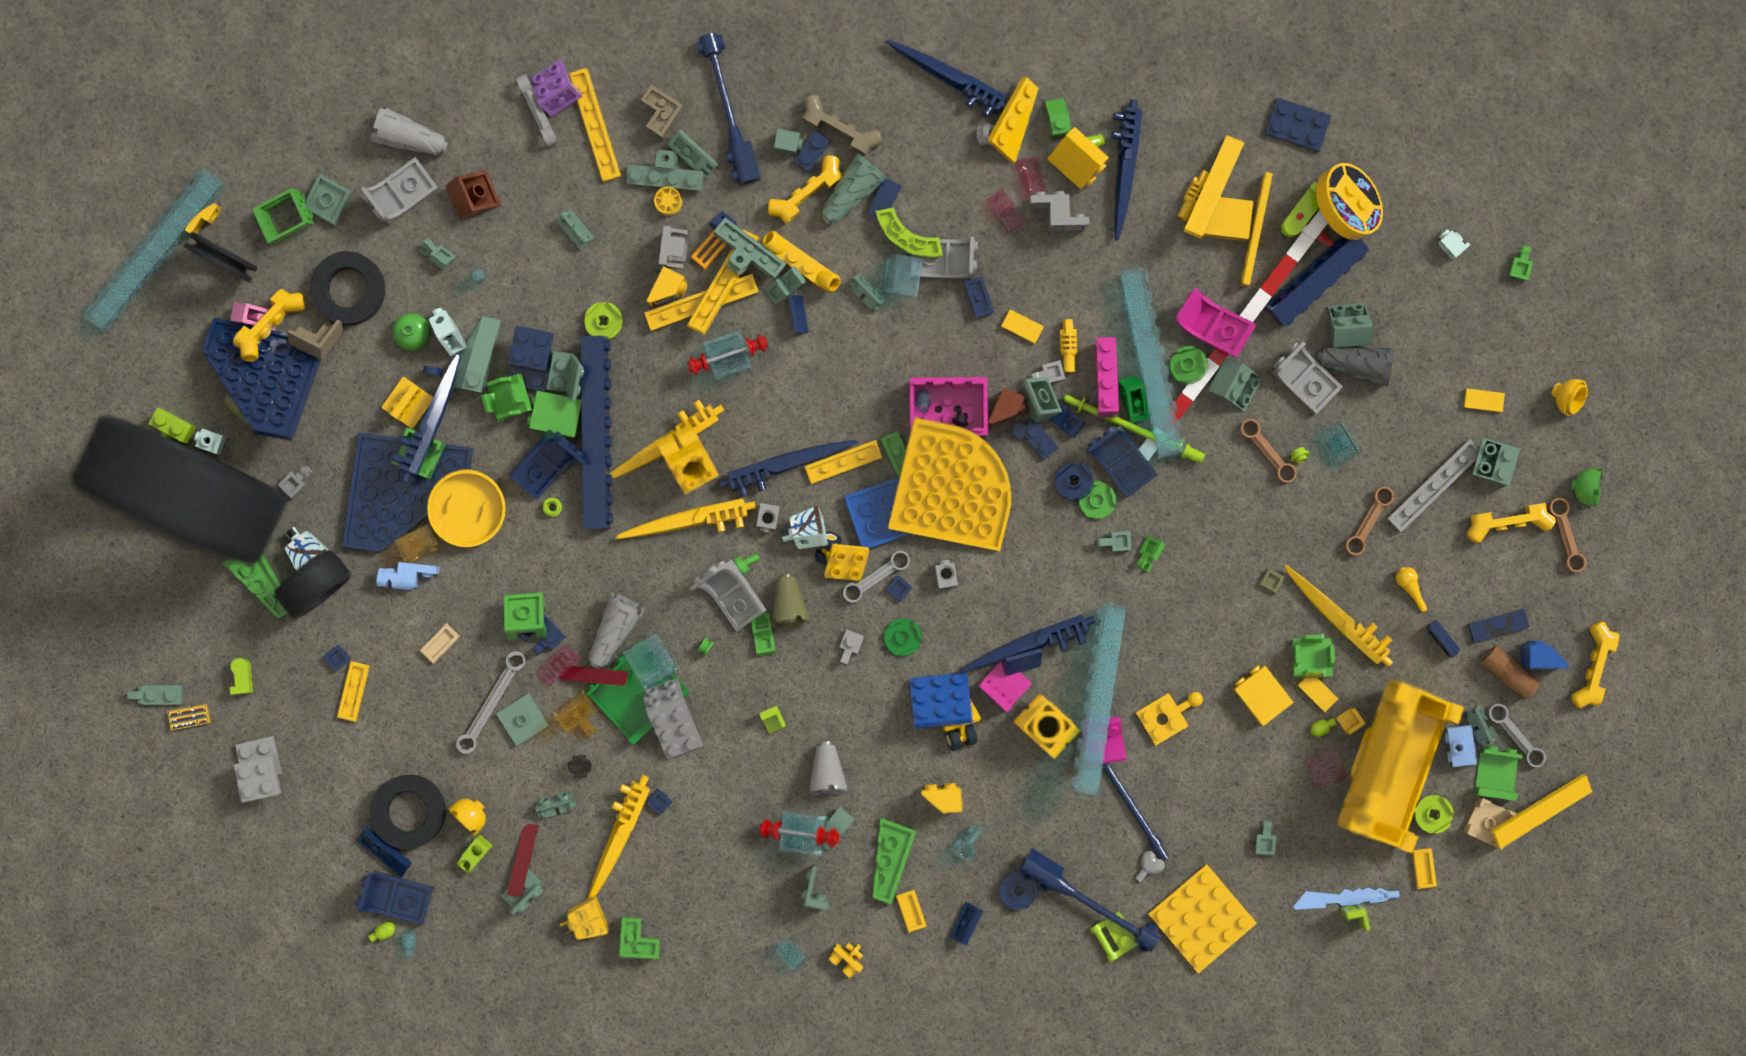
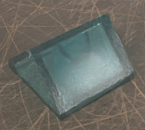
[881,254,923,297]
[1312,420,1362,470]

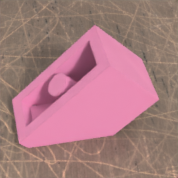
[230,302,276,331]

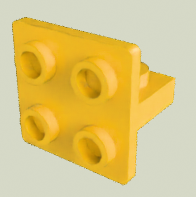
[382,377,433,429]

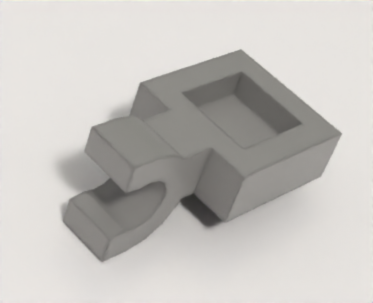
[1029,360,1065,383]
[278,466,313,498]
[840,629,864,665]

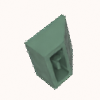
[1328,303,1373,348]
[1208,357,1263,412]
[1472,438,1520,487]

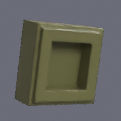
[1259,568,1285,594]

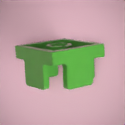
[481,374,532,422]
[1292,635,1335,678]

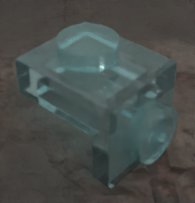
[774,939,808,972]

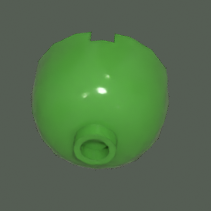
[392,313,431,351]
[1571,468,1603,507]

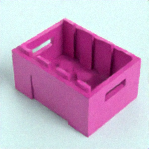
[909,377,988,438]

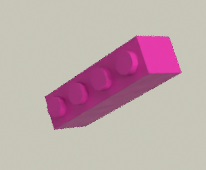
[1095,337,1119,418]

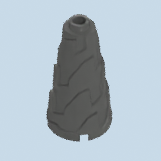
[1318,347,1395,387]

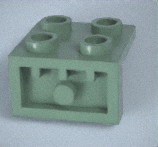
[545,351,584,402]
[802,864,830,910]
[501,868,545,915]

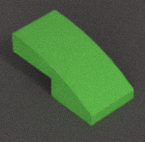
[751,612,776,656]

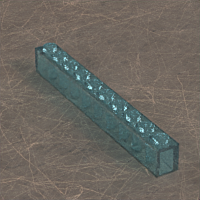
[84,167,227,332]
[1119,267,1186,459]
[1071,602,1127,798]

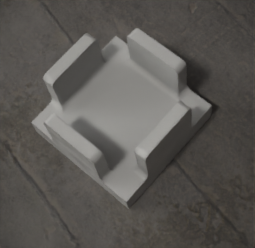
[659,226,688,271]

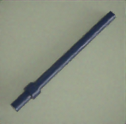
[1101,763,1169,861]

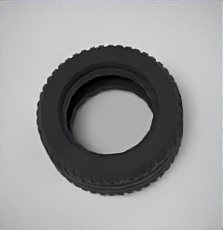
[275,550,350,619]

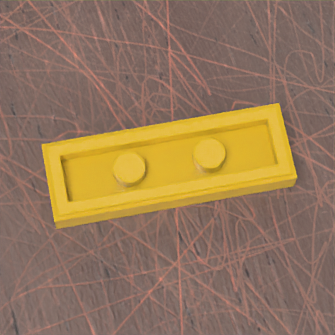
[337,661,370,722]

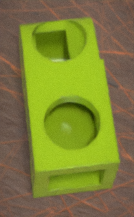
[230,658,253,695]
[457,835,493,874]

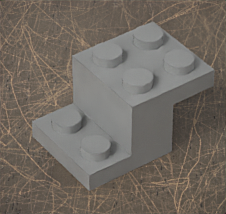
[1029,191,1089,231]
[234,736,282,803]

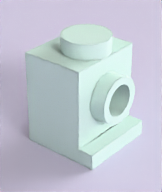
[1437,229,1470,260]
[194,429,227,455]

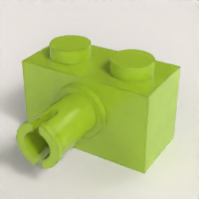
[149,407,197,444]

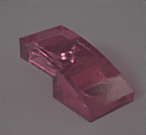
[987,189,1025,233]

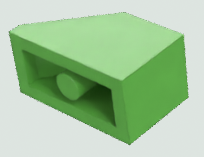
[1045,98,1072,139]

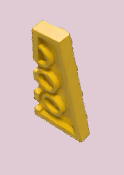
[987,77,1039,163]

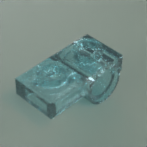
[953,823,985,861]

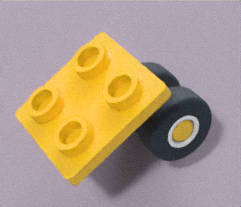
[815,531,869,581]
[942,698,980,751]

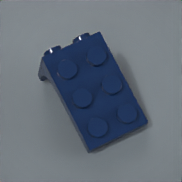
[1086,426,1158,498]
[508,429,587,500]
[356,871,434,925]

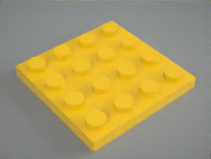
[1148,864,1257,973]

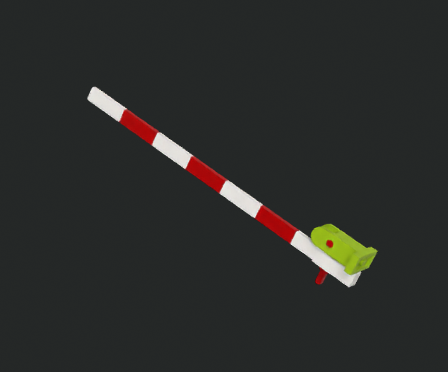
[1139,182,1334,461]

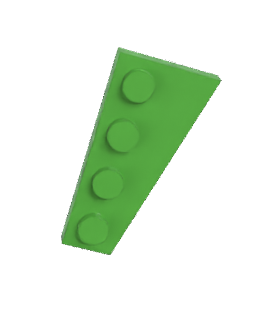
[223,554,288,619]
[873,818,917,904]

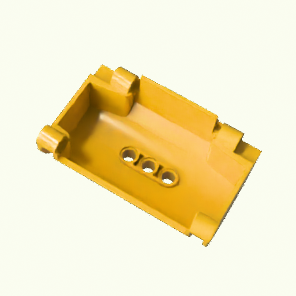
[1337,679,1464,853]

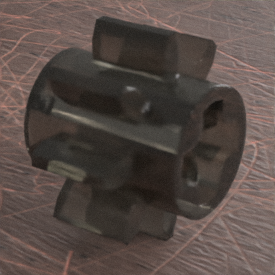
[568,755,592,778]

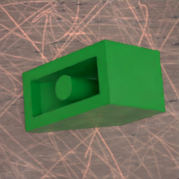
[1118,375,1149,423]

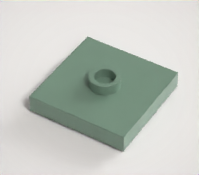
[305,174,353,226]
[496,693,550,746]

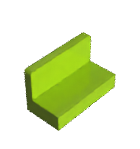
[1340,904,1370,931]

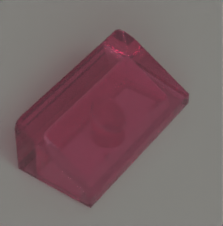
[1015,156,1047,199]

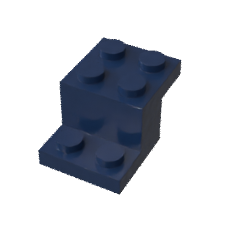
[508,326,554,392]

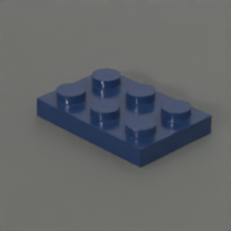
[1265,97,1331,152]

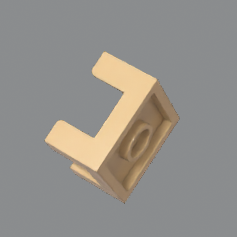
[1463,797,1517,850]

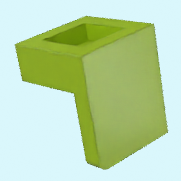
[759,706,787,734]

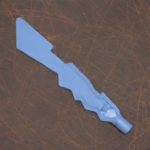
[1294,887,1399,910]

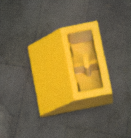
[921,783,962,813]

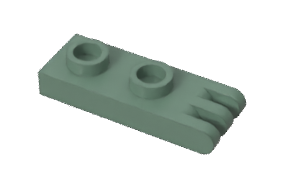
[668,130,718,179]

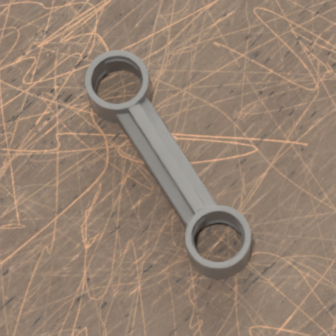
[516,74,558,147]
[843,551,910,603]
[1487,704,1546,767]

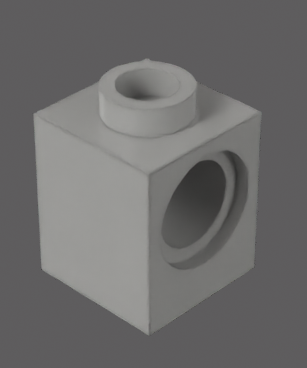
[756,503,780,533]
[935,560,958,589]

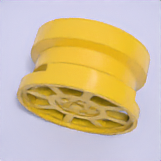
[654,187,682,216]

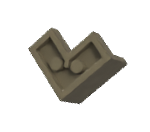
[641,84,684,141]
[287,320,343,360]

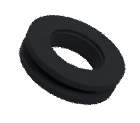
[183,231,258,283]
[310,251,386,326]
[370,775,446,849]

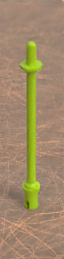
[1063,395,1206,464]

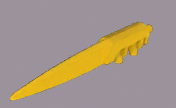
[610,400,725,479]
[615,498,756,539]
[1284,565,1393,667]
[587,775,650,899]

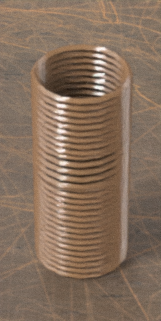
[1480,645,1540,700]

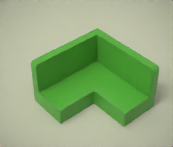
[620,916,660,959]

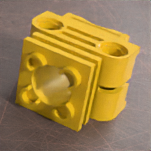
[656,422,719,494]

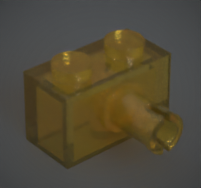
[394,524,441,563]
[553,690,597,738]

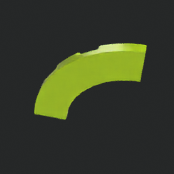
[875,208,943,258]

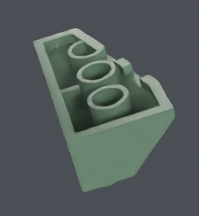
[453,316,501,394]

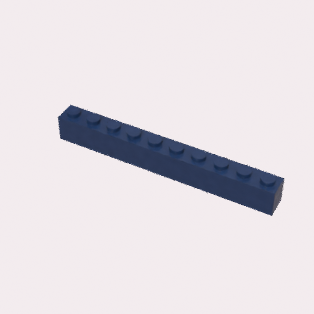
[581,335,613,529]

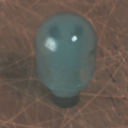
[470,267,487,284]
[915,389,931,413]
[401,930,417,957]

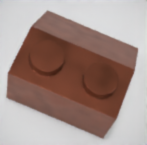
[445,170,501,220]
[988,387,1027,427]

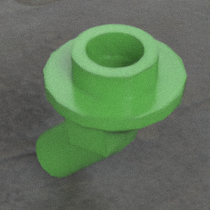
[734,554,760,575]

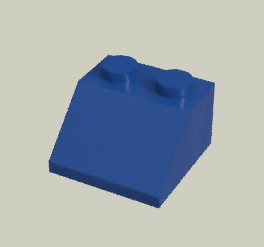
[1521,641,1569,668]

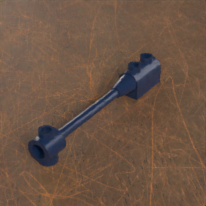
[696,33,761,185]
[1019,848,1161,952]

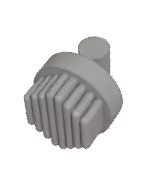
[976,123,996,146]

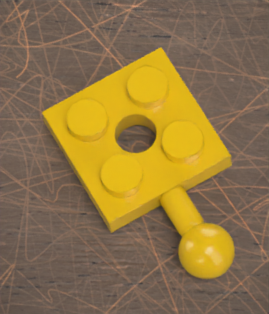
[1136,692,1203,745]

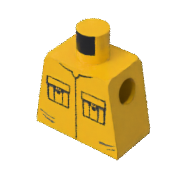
[560,895,609,940]

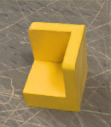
[1335,707,1366,734]

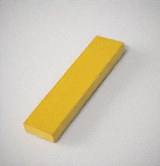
[804,440,883,484]

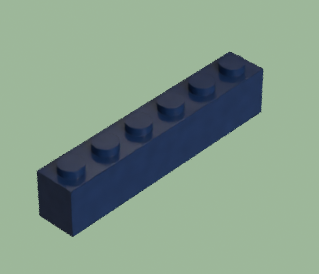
[1265,236,1369,327]

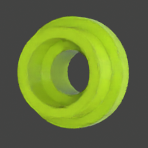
[1291,447,1309,464]
[543,498,562,517]

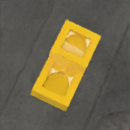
[185,203,222,234]

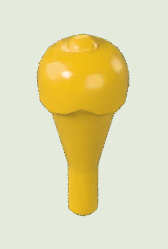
[1395,567,1427,612]

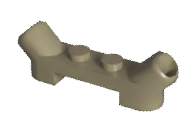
[801,95,882,156]

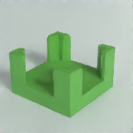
[391,428,446,480]
[504,593,547,640]

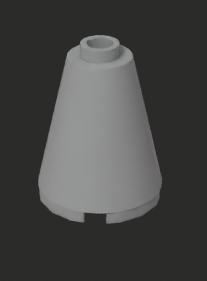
[809,742,847,796]

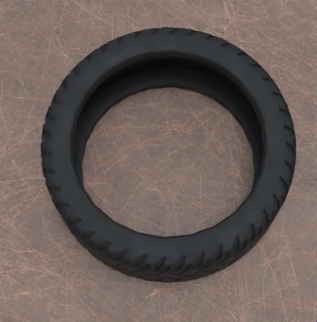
[70,415,286,565]

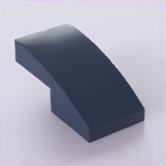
[867,178,902,219]
[1049,402,1086,438]

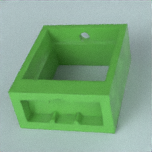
[252,189,314,245]

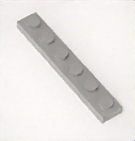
[1387,439,1479,532]

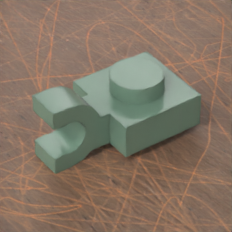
[419,238,456,270]
[1097,531,1132,552]
[1255,820,1276,855]

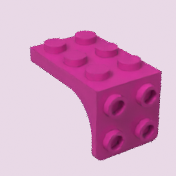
[1176,288,1256,358]

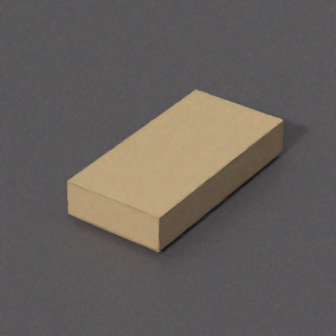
[419,623,461,664]

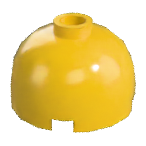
[448,798,486,836]

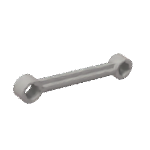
[456,651,526,754]

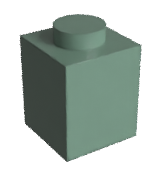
[774,129,803,155]

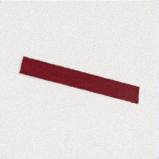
[560,665,629,686]
[507,824,538,897]

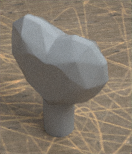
[1135,851,1165,882]

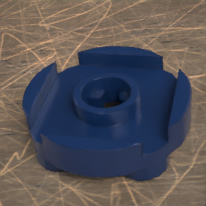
[1055,463,1094,502]
[999,871,1038,910]

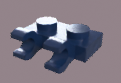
[519,615,566,656]

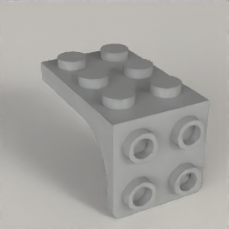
[361,157,439,225]
[910,236,978,280]
[1271,342,1343,415]
[689,560,767,632]
[643,679,703,759]

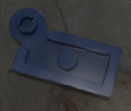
[1012,420,1059,460]

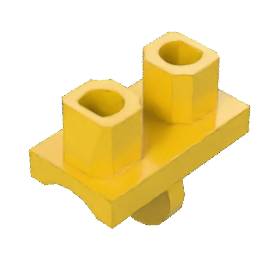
[829,943,863,978]

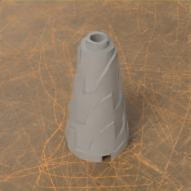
[370,106,448,156]
[588,593,645,669]

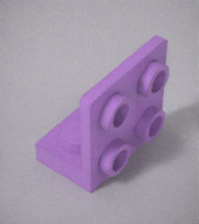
[530,59,582,117]

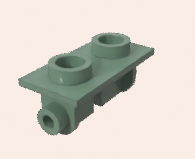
[556,209,595,250]
[848,274,886,311]
[1465,705,1496,747]
[536,792,577,819]

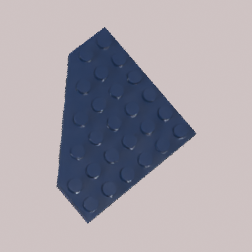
[202,318,321,441]
[342,433,473,552]

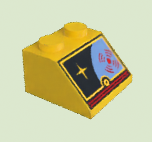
[646,266,688,307]

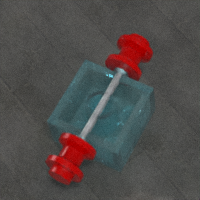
[687,330,769,381]
[759,812,840,855]

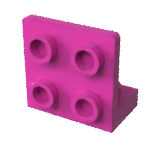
[978,662,1032,712]
[1082,716,1127,765]

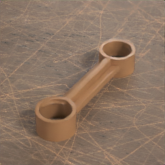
[1240,419,1297,483]
[1345,487,1394,556]
[1548,498,1586,572]

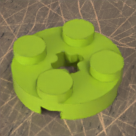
[585,302,623,340]
[1414,795,1453,834]

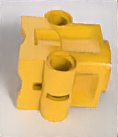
[1013,693,1080,759]

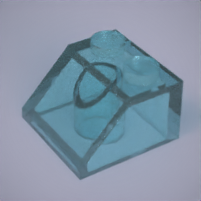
[623,633,678,691]

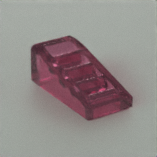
[538,645,580,686]

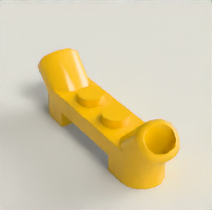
[768,155,843,224]
[762,231,841,292]
[233,289,305,362]
[1466,503,1556,543]
[1571,621,1619,709]

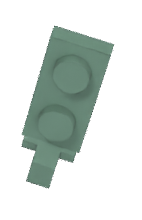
[127,685,183,705]

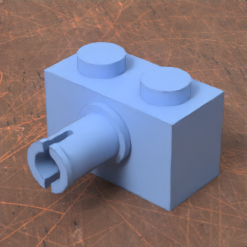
[1445,725,1477,767]

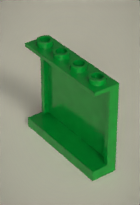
[586,642,691,745]

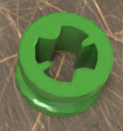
[697,637,714,657]

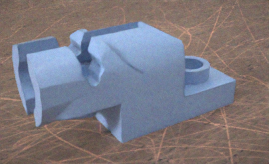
[377,562,439,590]

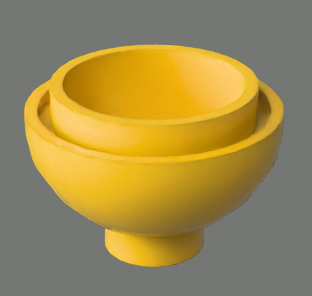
[1552,379,1588,416]

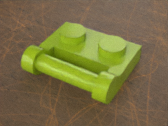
[1089,911,1138,962]

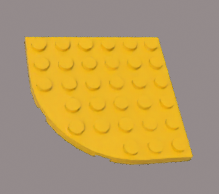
[888,417,1011,551]

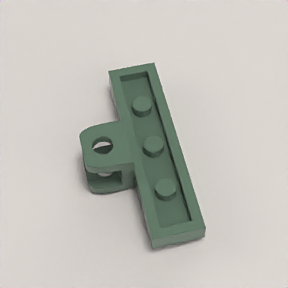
[626,150,704,191]
[713,218,786,280]

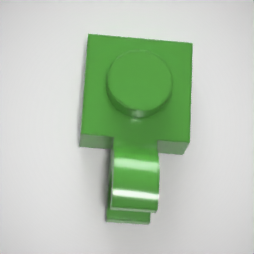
[1508,246,1533,281]
[1136,535,1166,572]

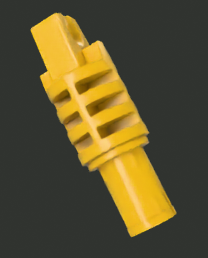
[1177,170,1209,221]
[1060,319,1077,373]

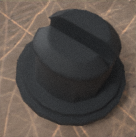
[952,411,968,427]

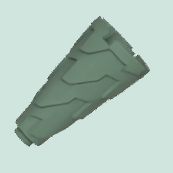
[821,153,887,225]

